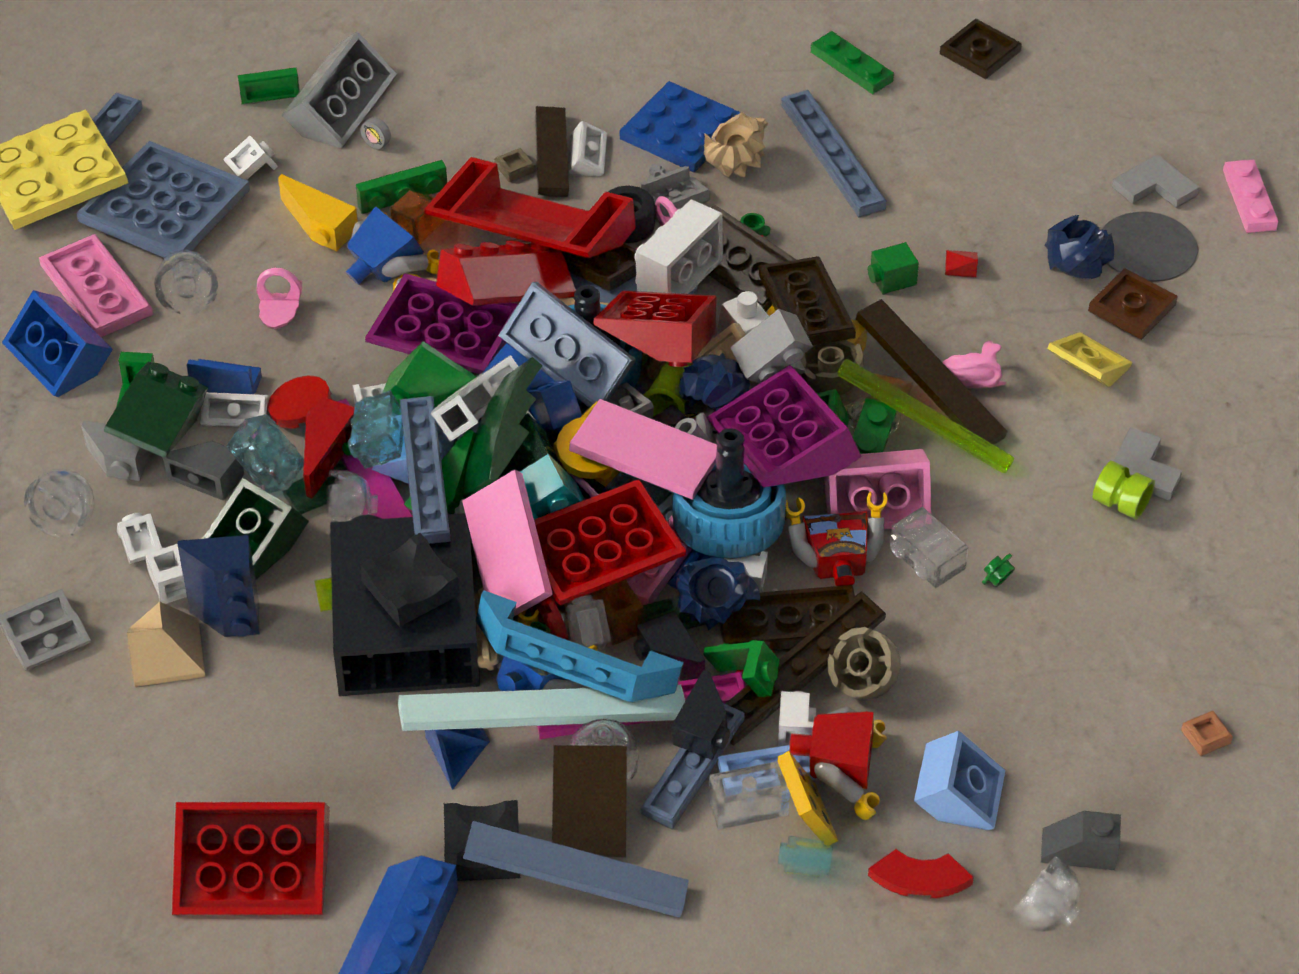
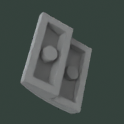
[0,589,91,670]

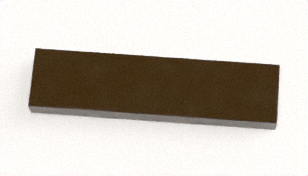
[535,106,569,197]

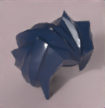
[1044,215,1114,279]
[679,353,750,411]
[676,557,760,631]

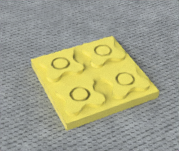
[0,109,129,230]

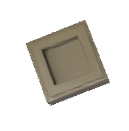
[494,148,536,182]

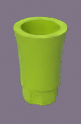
[643,361,691,417]

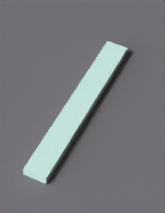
[398,685,685,731]

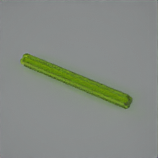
[837,359,1014,473]

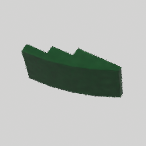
[462,357,543,499]

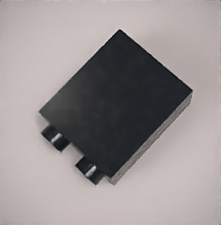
[330,512,480,696]

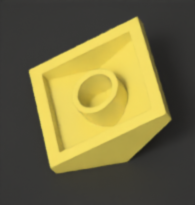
[1047,332,1132,387]

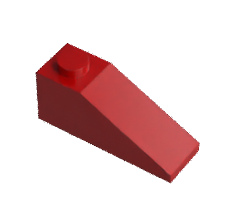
[303,397,360,499]

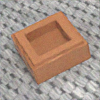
[1181,711,1233,756]

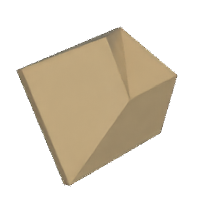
[127,601,205,687]

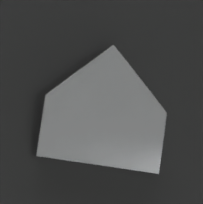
[641,164,710,220]

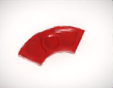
[868,849,974,898]

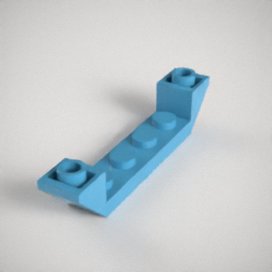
[476,590,683,702]

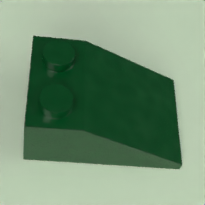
[104,361,208,458]
[202,478,309,580]

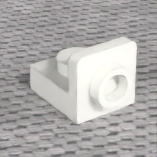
[223,136,278,180]
[117,513,162,564]

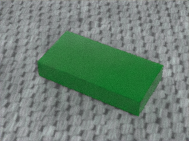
[238,67,300,104]

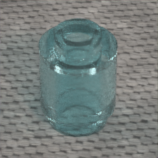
[778,836,833,878]

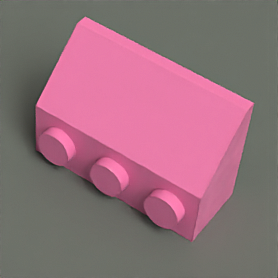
[824,449,931,529]

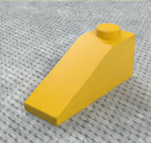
[278,174,358,252]

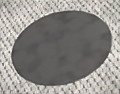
[1102,212,1197,281]

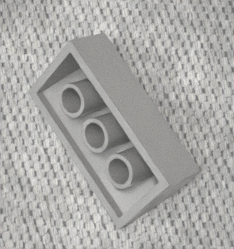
[282,31,397,148]

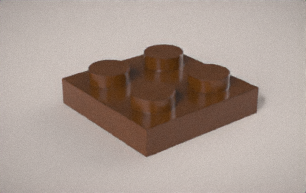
[1088,268,1178,340]

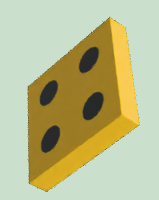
[778,751,838,847]

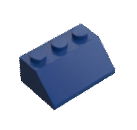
[2,290,113,397]

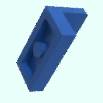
[186,359,262,394]

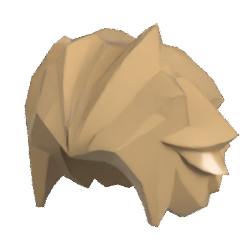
[704,112,769,177]

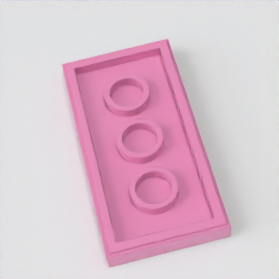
[39,234,153,337]
[569,399,717,500]
[462,470,553,616]

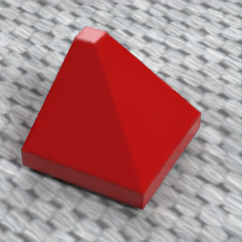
[945,250,978,277]

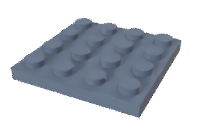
[77,141,250,264]

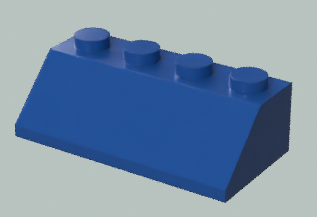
[339,856,458,974]

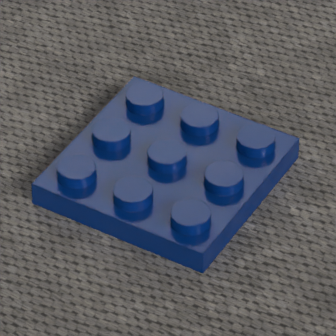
[619,81,741,173]

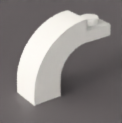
[431,355,519,442]

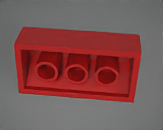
[436,240,576,306]

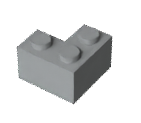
[730,309,813,383]

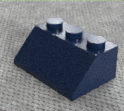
[178,535,260,637]

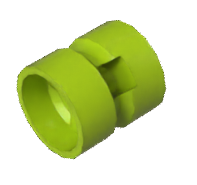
[1092,461,1155,519]

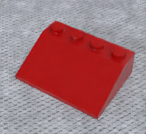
[594,290,717,367]
[534,479,686,605]
[172,802,330,915]

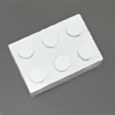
[635,199,723,294]

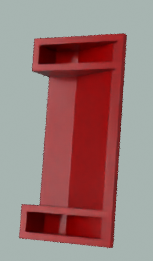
[424,157,636,258]

